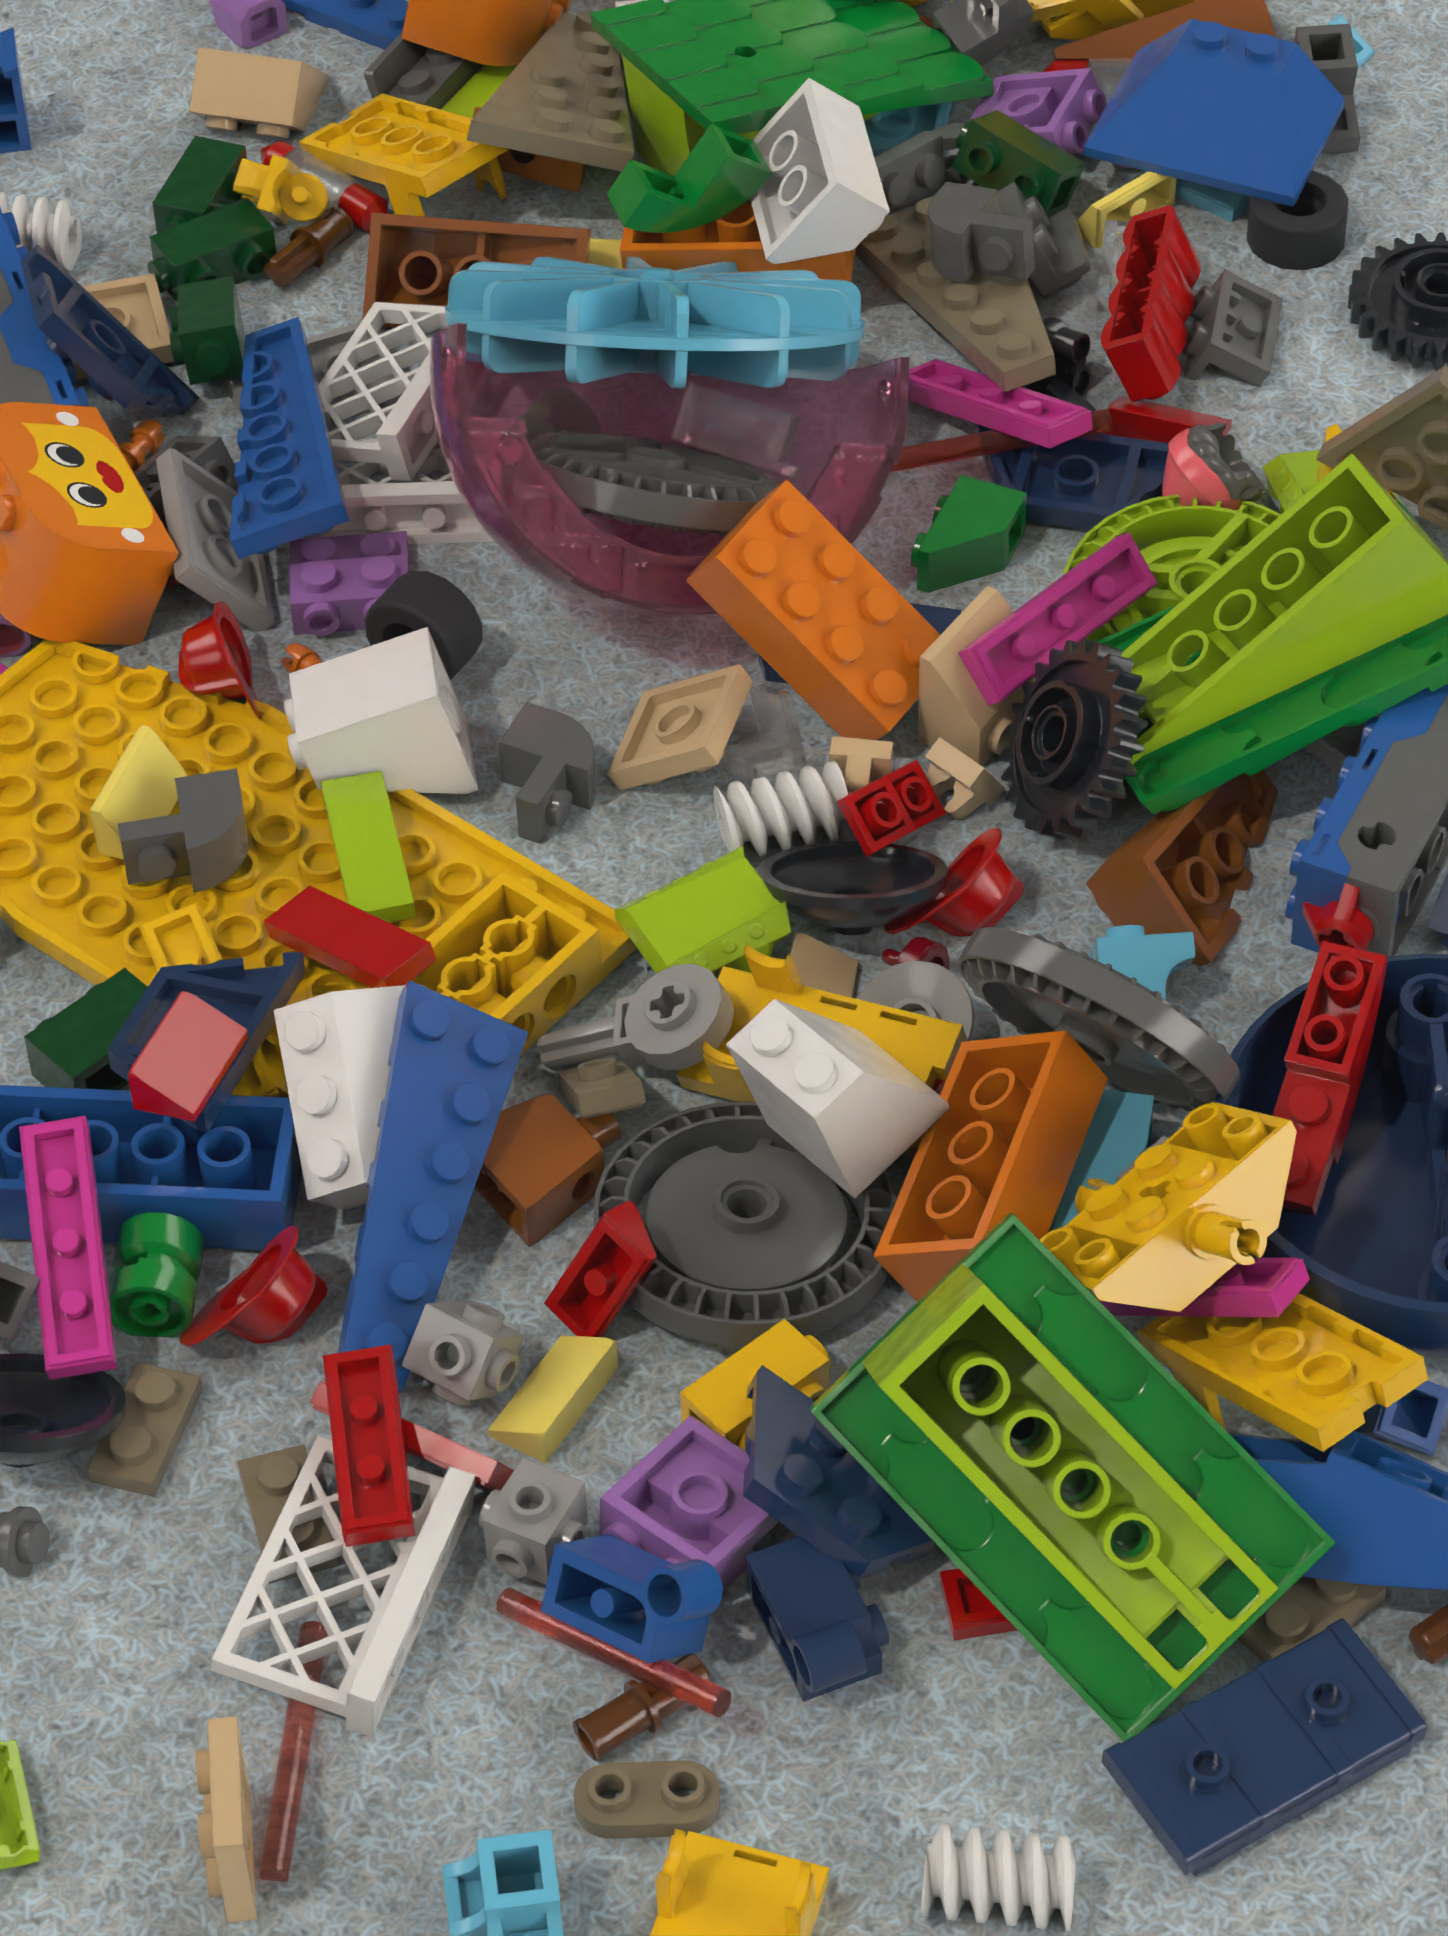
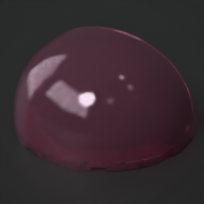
[430,323,909,617]

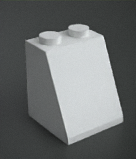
[284,627,478,794]
[726,999,950,1198]

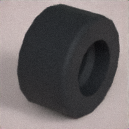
[1247,171,1349,270]
[365,571,483,681]

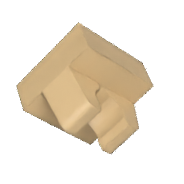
[829,736,893,795]
[925,737,1005,819]

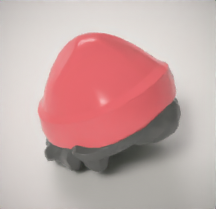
[1162,422,1267,510]

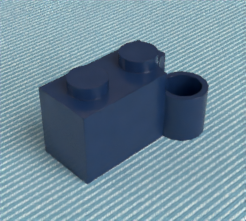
[746,1536,889,1702]

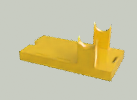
[299,93,509,217]
[676,943,967,1148]
[1137,1293,1428,1452]
[650,1828,830,1936]

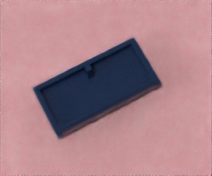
[1101,1618,1427,1876]

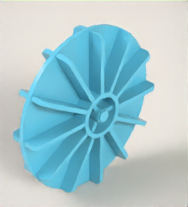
[445,257,865,389]

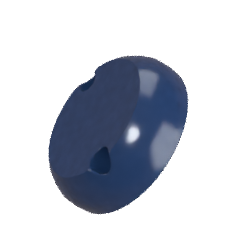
[1215,954,1448,1358]

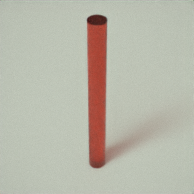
[882,409,1112,474]
[496,1588,732,1717]
[259,1621,328,1882]

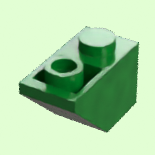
[911,475,1027,593]

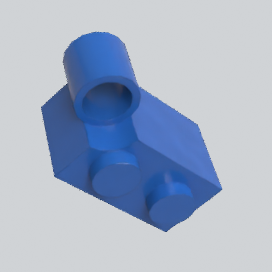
[541,1534,723,1663]

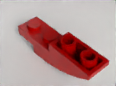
[1272,941,1388,1216]

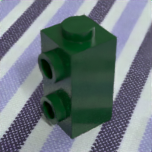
[952,110,1086,218]
[152,136,247,234]
[148,198,277,303]
[169,276,245,385]

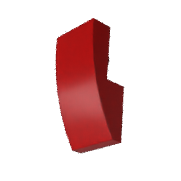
[836,759,946,857]

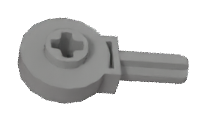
[537,964,734,1070]

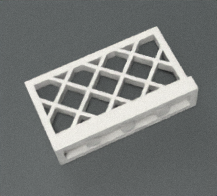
[318,302,485,481]
[276,434,495,549]
[211,1436,476,1737]

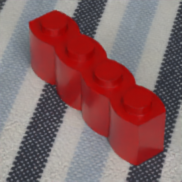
[1101,205,1201,402]

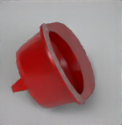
[178,601,262,720]
[884,828,1024,937]
[179,1225,328,1347]

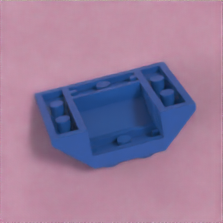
[1083,19,1345,206]

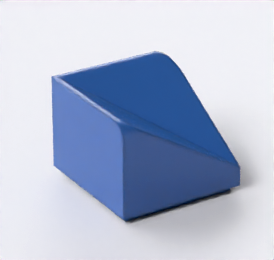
[1354,1380,1448,1456]

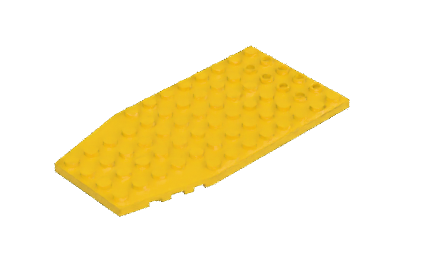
[0,639,637,1098]

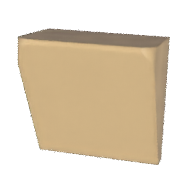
[790,932,859,998]

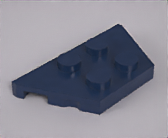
[21,244,199,415]
[975,424,1168,530]
[107,951,306,1133]
[743,1365,936,1578]

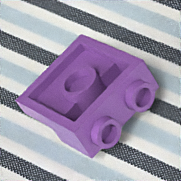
[968,68,1107,156]
[289,531,409,636]
[600,1415,779,1591]

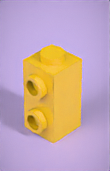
[680,1318,831,1451]

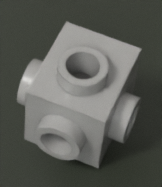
[401,1300,524,1406]
[479,1457,588,1585]

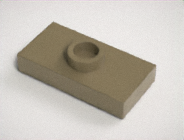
[557,1058,646,1119]

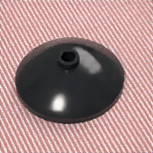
[758,841,948,935]
[0,1354,126,1468]

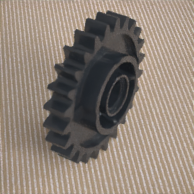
[1348,232,1448,371]
[1001,638,1148,840]

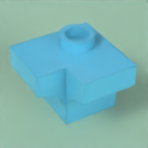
[1088,925,1195,1000]
[442,1829,564,1936]

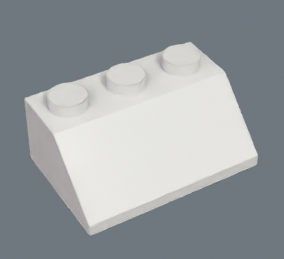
[750,78,890,264]
[274,984,426,1209]

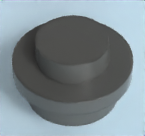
[0,1506,50,1577]

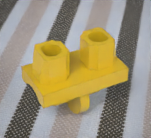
[233,155,329,225]

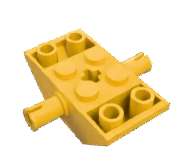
[1039,1102,1297,1312]

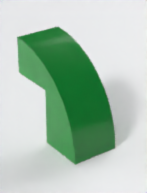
[606,124,773,233]

